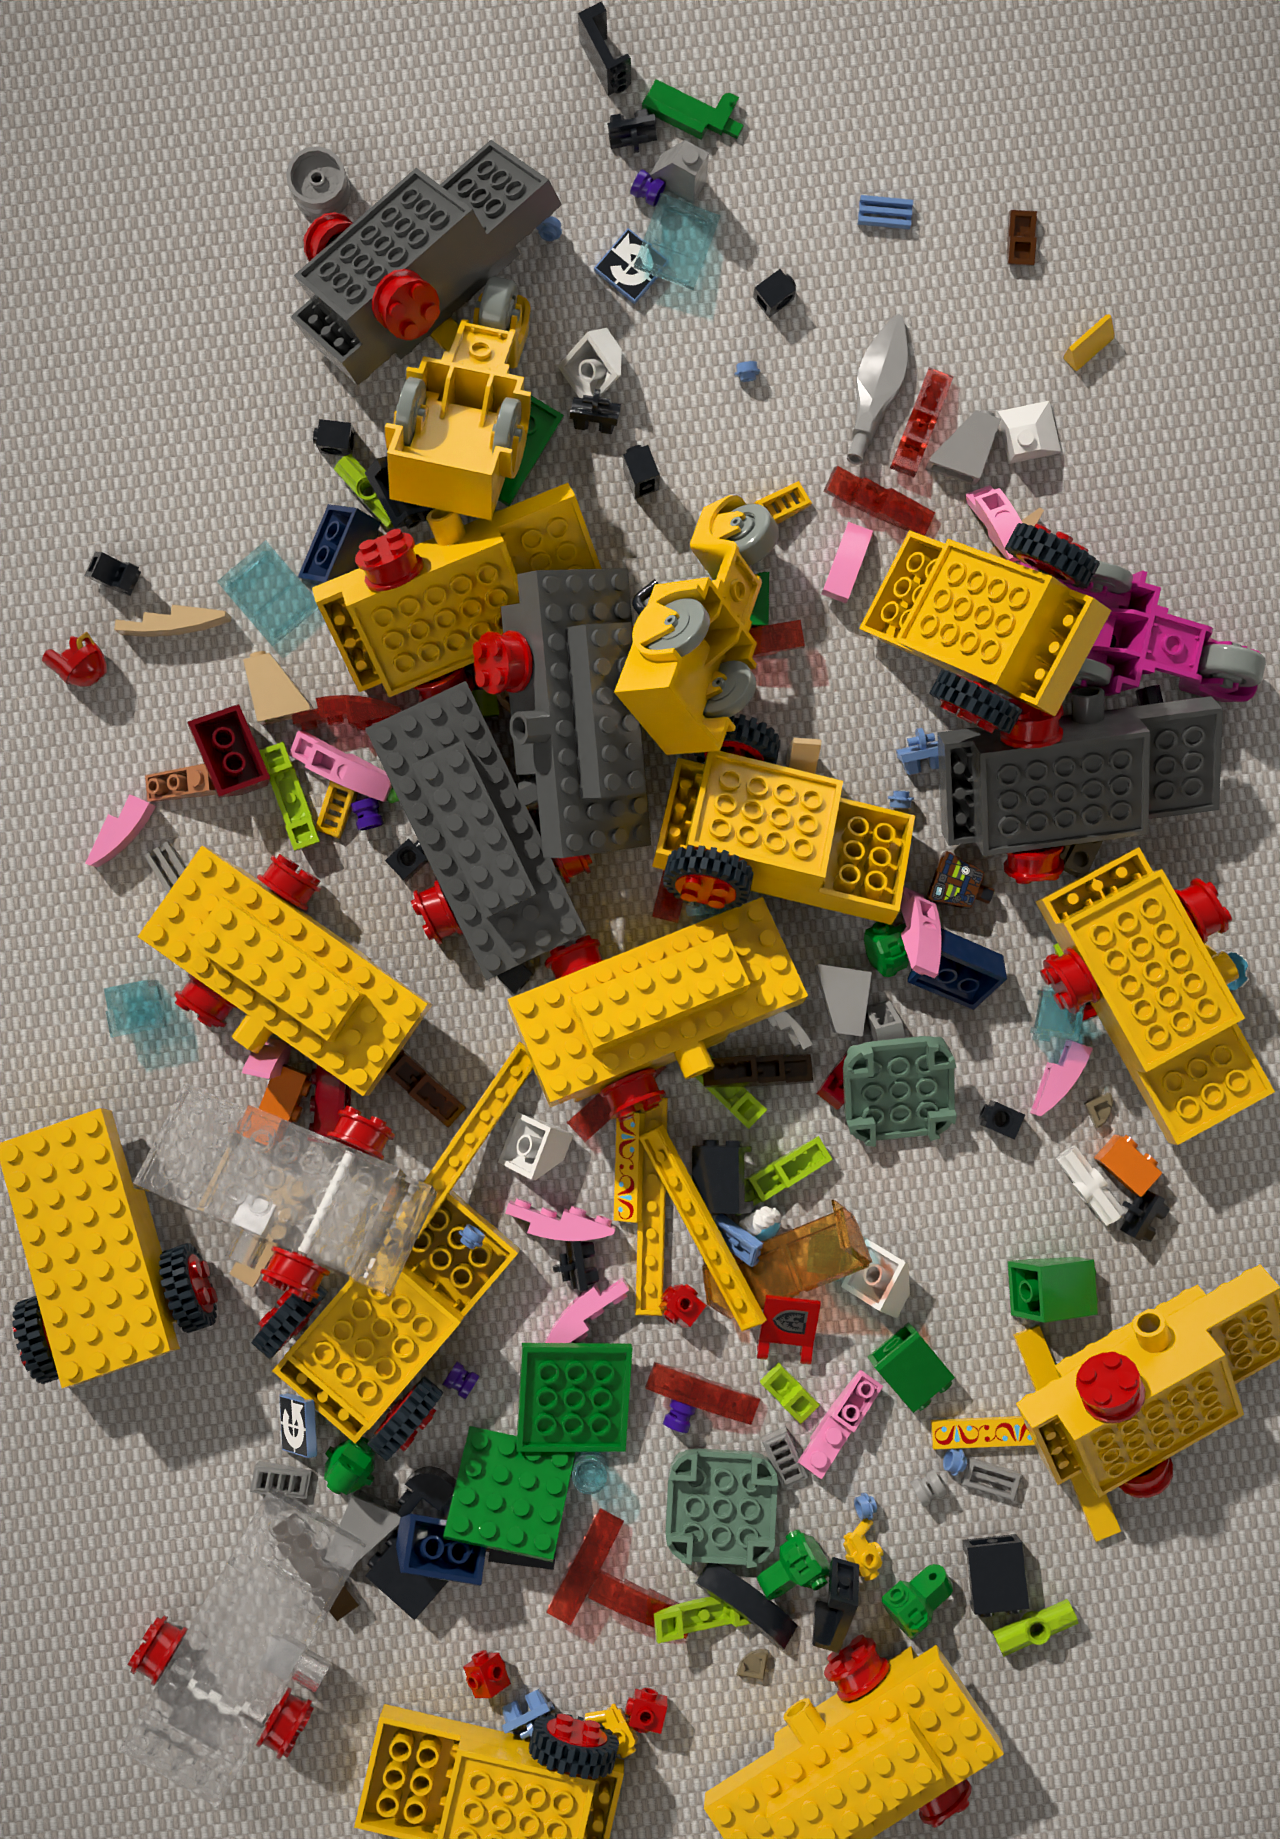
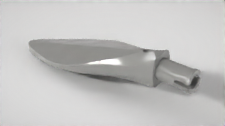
[847,314,908,465]

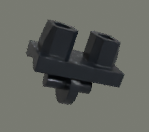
[607,109,657,153]
[569,389,621,434]
[1120,1190,1170,1242]
[552,1241,599,1291]

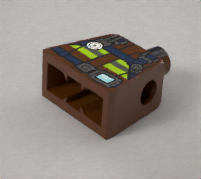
[925,851,994,909]

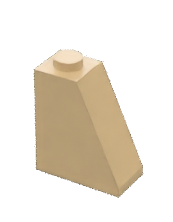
[243,651,315,726]

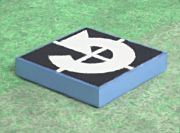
[594,228,669,305]
[279,1393,317,1458]

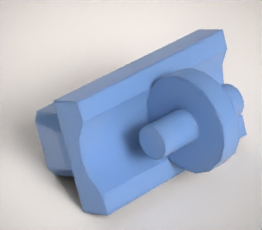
[896,728,939,775]
[502,1689,555,1740]

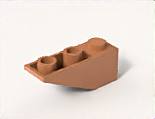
[145,764,217,802]

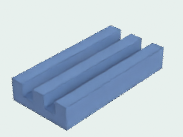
[857,195,913,230]
[715,1213,763,1267]

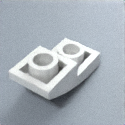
[767,1011,813,1049]

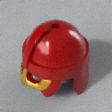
[42,632,107,687]

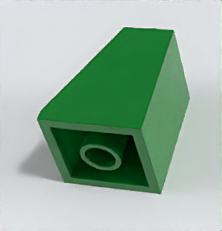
[1008,1257,1098,1323]
[868,1322,955,1413]

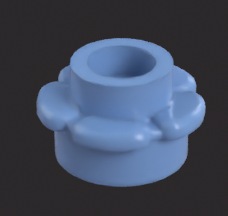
[536,216,562,241]
[734,361,760,382]
[888,790,914,808]
[459,1224,485,1249]
[943,1449,967,1476]
[854,1493,877,1520]

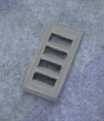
[761,1426,808,1489]
[250,1460,312,1499]

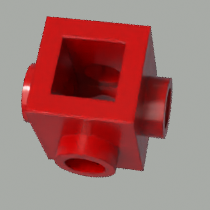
[658,1284,707,1328]
[463,1650,511,1698]
[625,1688,668,1734]

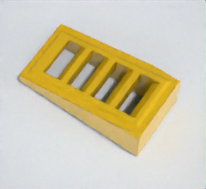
[754,481,812,524]
[316,780,358,839]

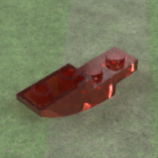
[291,695,402,731]

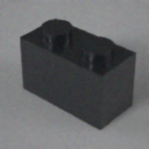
[623,445,660,499]

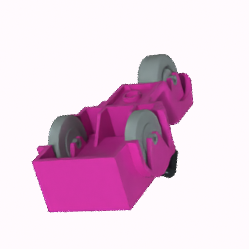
[1016,560,1266,702]

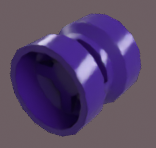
[630,169,666,207]
[351,798,384,831]
[442,1361,480,1399]
[663,1396,697,1433]

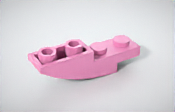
[966,485,1022,562]
[289,730,392,802]
[900,887,941,978]
[505,1198,616,1241]
[545,1278,629,1343]
[797,1370,883,1479]

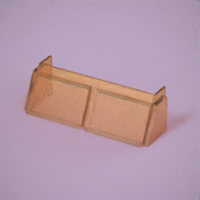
[702,1199,872,1319]

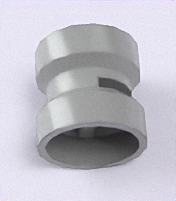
[910,1469,947,1507]

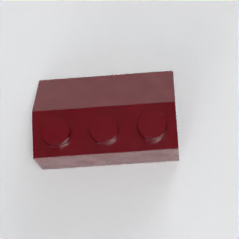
[187,704,270,798]
[309,1064,351,1149]

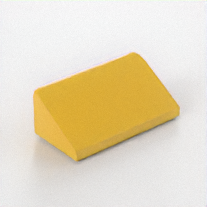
[1063,314,1115,371]

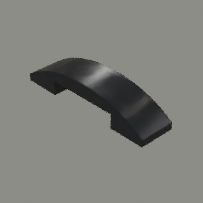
[695,1563,798,1650]

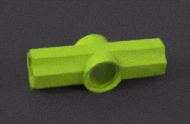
[333,454,394,529]
[992,1599,1079,1657]

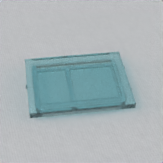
[633,193,720,290]
[217,540,318,646]

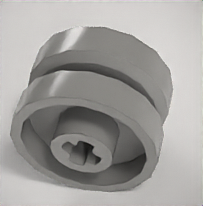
[286,146,351,219]

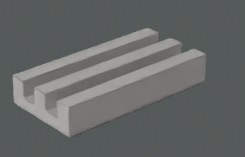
[144,841,185,893]
[961,1457,1022,1501]

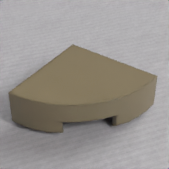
[1084,1092,1113,1128]
[736,1649,768,1680]

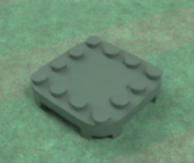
[843,1036,957,1147]
[665,1448,779,1568]

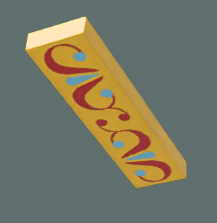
[613,1112,645,1223]
[930,1416,1035,1449]

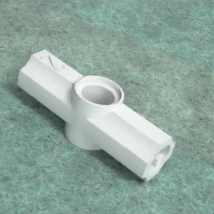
[1056,1145,1125,1226]

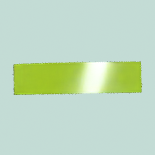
[734,1136,833,1216]

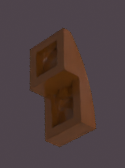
[1007,210,1037,266]

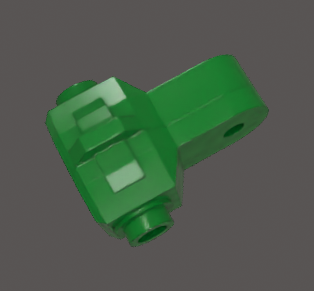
[864,922,909,977]
[324,1437,375,1495]
[756,1529,830,1600]
[882,1564,953,1639]

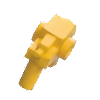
[843,1518,883,1581]
[585,1703,638,1759]

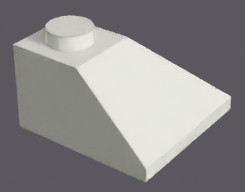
[558,328,622,398]
[997,401,1061,464]
[498,1112,574,1180]
[841,1239,910,1318]

